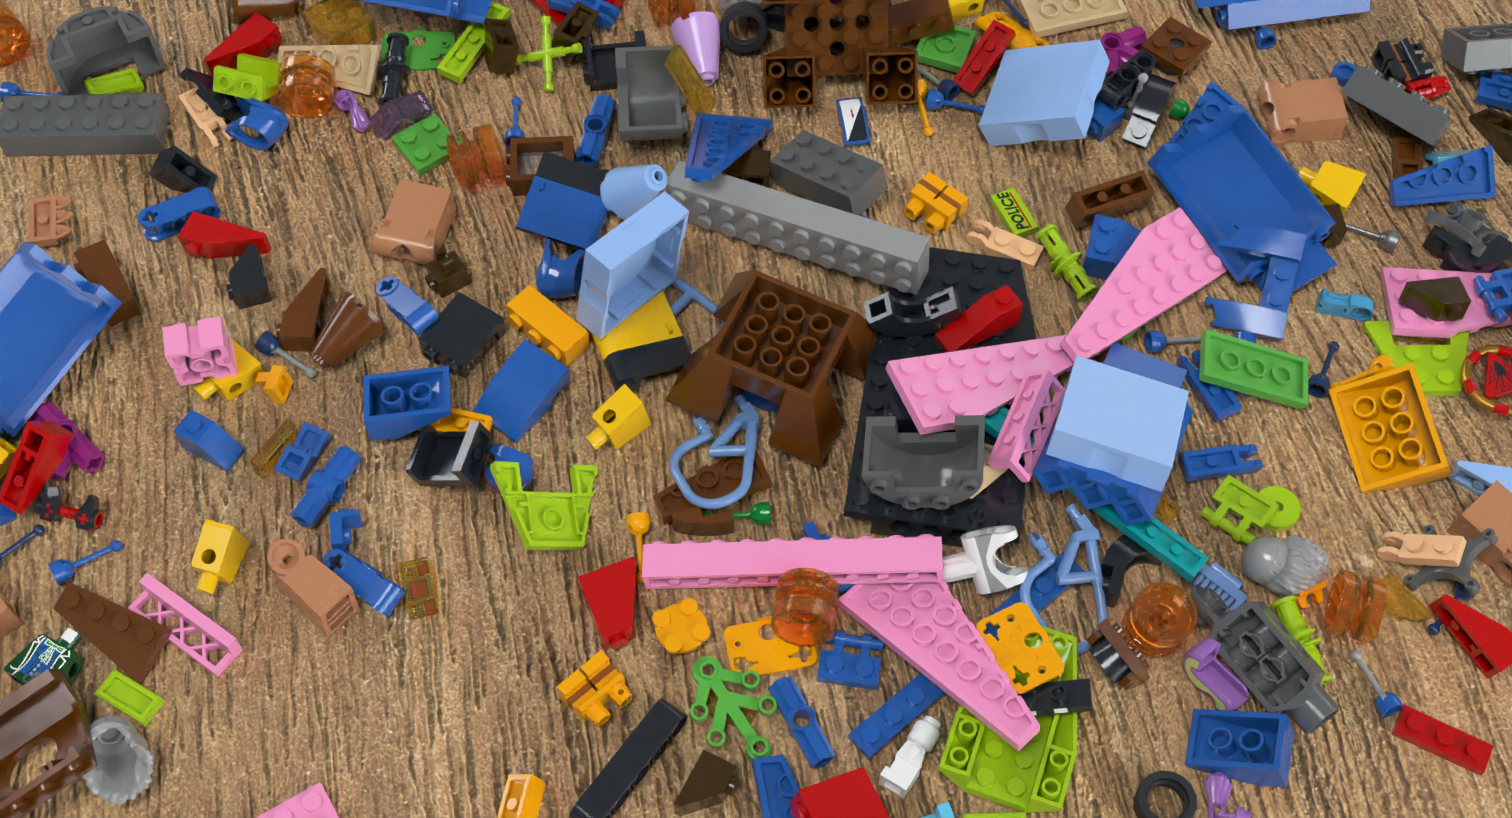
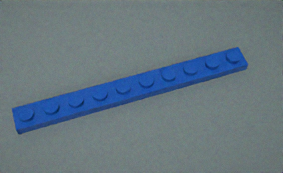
[848,551,1085,760]

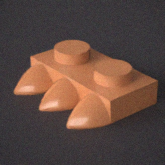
[28,195,72,247]

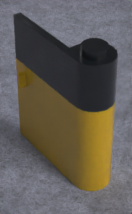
[590,291,691,392]

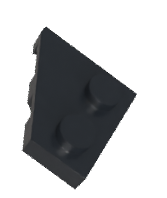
[180,68,244,121]

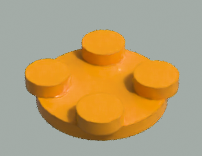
[652,598,710,654]

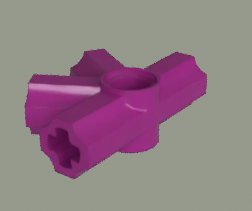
[1101,26,1147,79]
[20,401,106,481]

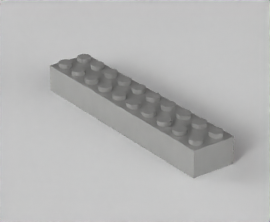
[666,160,930,295]

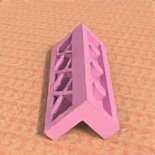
[987,369,1065,482]
[127,573,243,677]

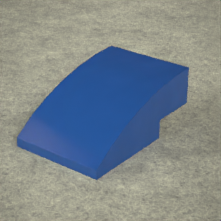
[473,339,570,443]

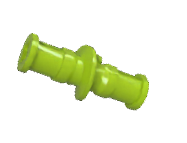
[1035,224,1099,302]
[1271,595,1333,686]

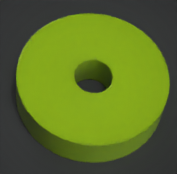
[1259,486,1301,532]

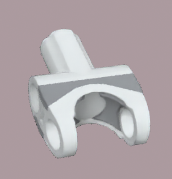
[942,525,1028,594]

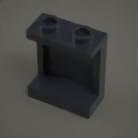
[581,30,646,92]
[418,292,506,378]
[406,421,494,486]

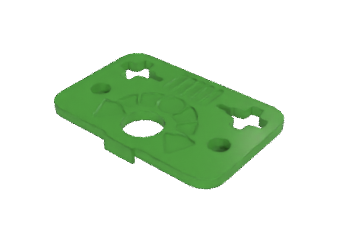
[381,29,456,71]

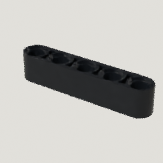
[569,698,688,818]

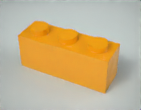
[506,284,590,367]

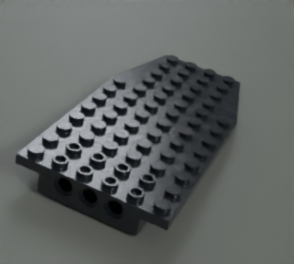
[843,247,1036,547]

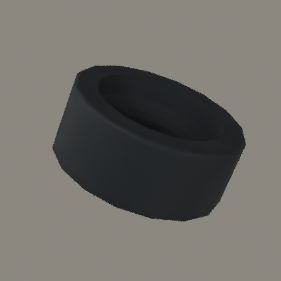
[720,2,768,53]
[1133,770,1197,818]

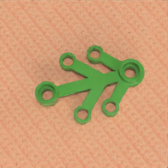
[689,656,777,762]

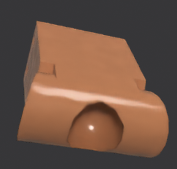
[1258,77,1348,146]
[371,179,456,265]
[1446,480,1512,588]
[267,538,359,638]

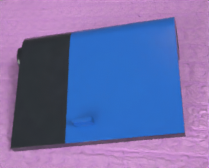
[515,151,609,256]

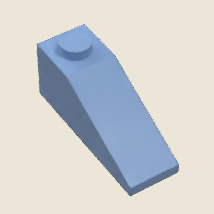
[1447,460,1512,496]

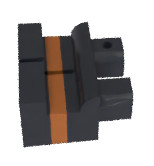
[1371,38,1434,84]

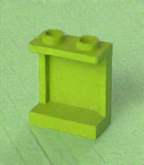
[213,53,290,102]

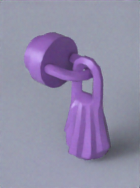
[333,90,371,132]
[1204,772,1251,818]

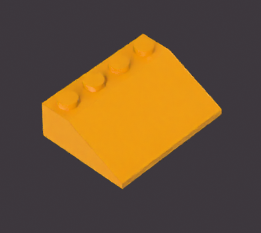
[1329,363,1452,493]

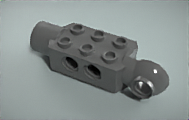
[1185,584,1341,735]

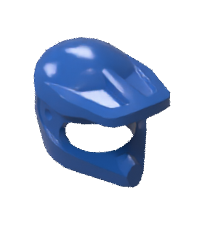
[225,97,289,150]
[536,239,585,299]

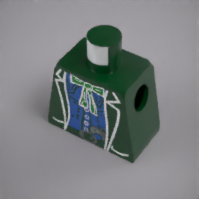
[3,628,84,687]

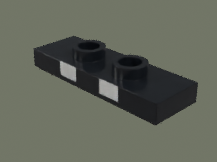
[1018,678,1093,717]

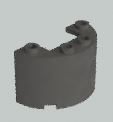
[47,6,166,95]
[615,45,688,142]
[862,415,985,510]

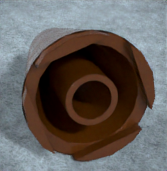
[231,0,299,24]
[311,291,388,369]

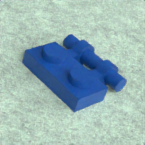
[1475,70,1512,111]
[1473,268,1512,323]
[817,629,883,691]

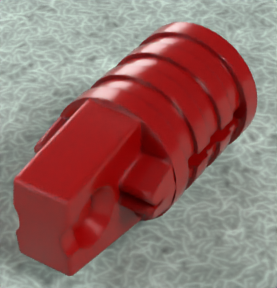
[1403,76,1451,101]

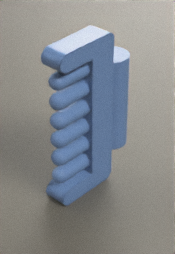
[1185,562,1247,613]

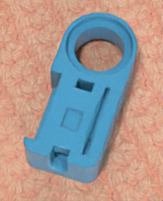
[1316,288,1374,321]

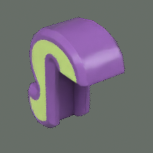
[1183,638,1249,711]

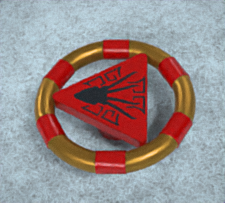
[1461,344,1512,416]

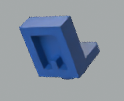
[329,508,363,553]

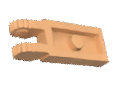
[178,86,233,148]
[966,219,1044,271]
[1377,531,1467,567]

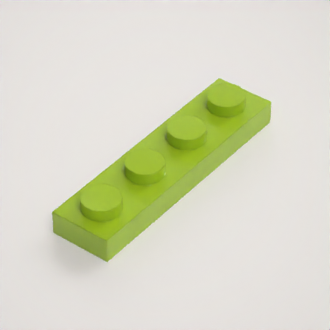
[437,1,510,83]

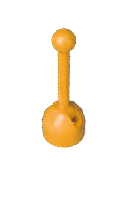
[918,79,933,137]
[1330,354,1394,389]
[626,512,650,583]

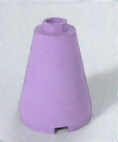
[671,11,720,86]

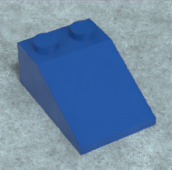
[1083,214,1141,280]
[363,365,451,441]
[1185,709,1294,788]

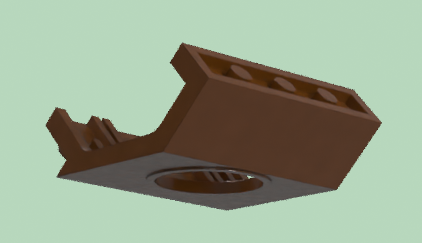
[0,669,98,818]

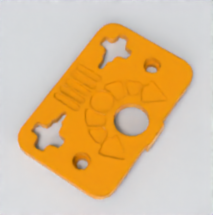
[975,11,1050,49]
[976,602,1064,694]
[724,613,817,679]

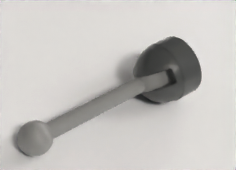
[1121,73,1149,121]

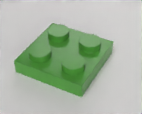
[916,25,977,73]
[391,113,464,176]

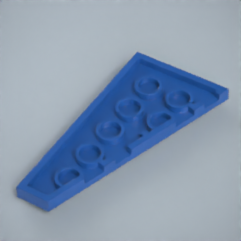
[685,113,773,182]

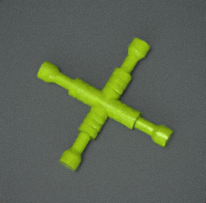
[516,16,582,92]

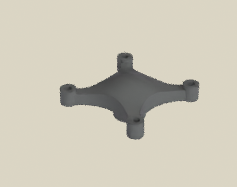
[1424,201,1509,257]
[1404,525,1498,596]

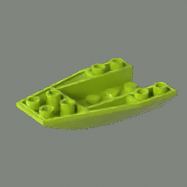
[938,625,1077,813]

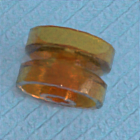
[276,54,336,119]
[1324,569,1387,643]

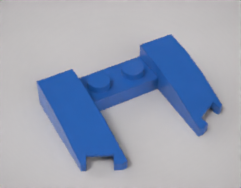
[1205,222,1307,343]

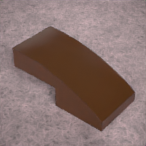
[1391,137,1423,179]
[671,507,734,536]

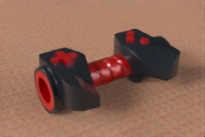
[34,486,104,532]

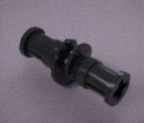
[377,32,411,110]

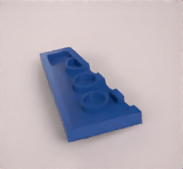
[1167,81,1249,144]
[1389,145,1496,207]
[751,755,800,818]

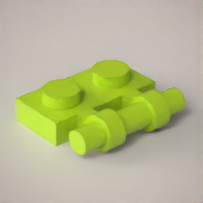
[1200,474,1279,545]

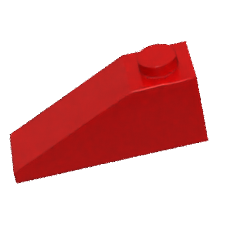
[203,12,283,76]
[178,211,271,259]
[935,285,1023,352]
[0,421,73,514]
[1428,594,1512,679]

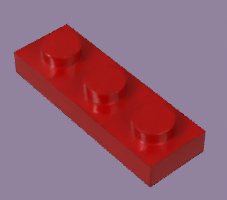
[953,20,1016,97]
[1391,705,1494,776]

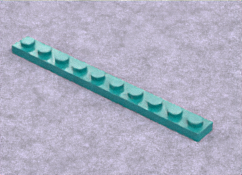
[985,406,1209,582]

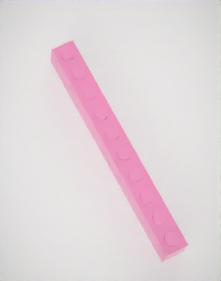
[642,534,943,589]

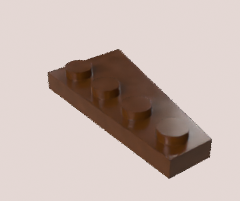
[653,442,772,524]
[53,582,173,685]

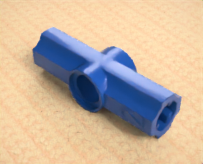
[575,94,616,167]
[290,445,361,529]
[768,676,836,769]

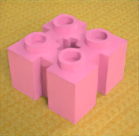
[162,316,238,386]

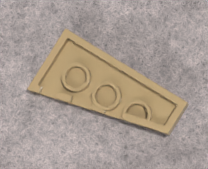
[277,44,382,95]

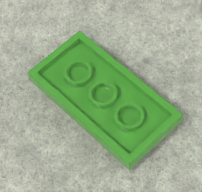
[1199,329,1308,410]

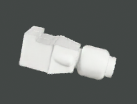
[879,716,941,799]

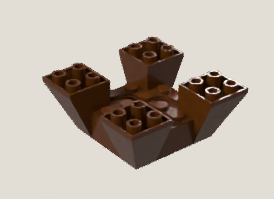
[761,0,918,109]
[666,270,878,468]

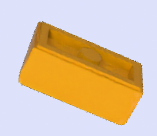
[497,774,546,818]

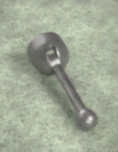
[1345,223,1401,253]

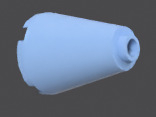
[600,164,667,219]

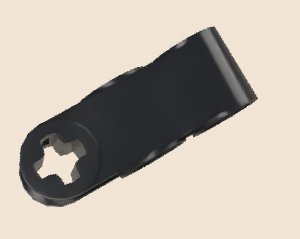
[1096,51,1156,111]

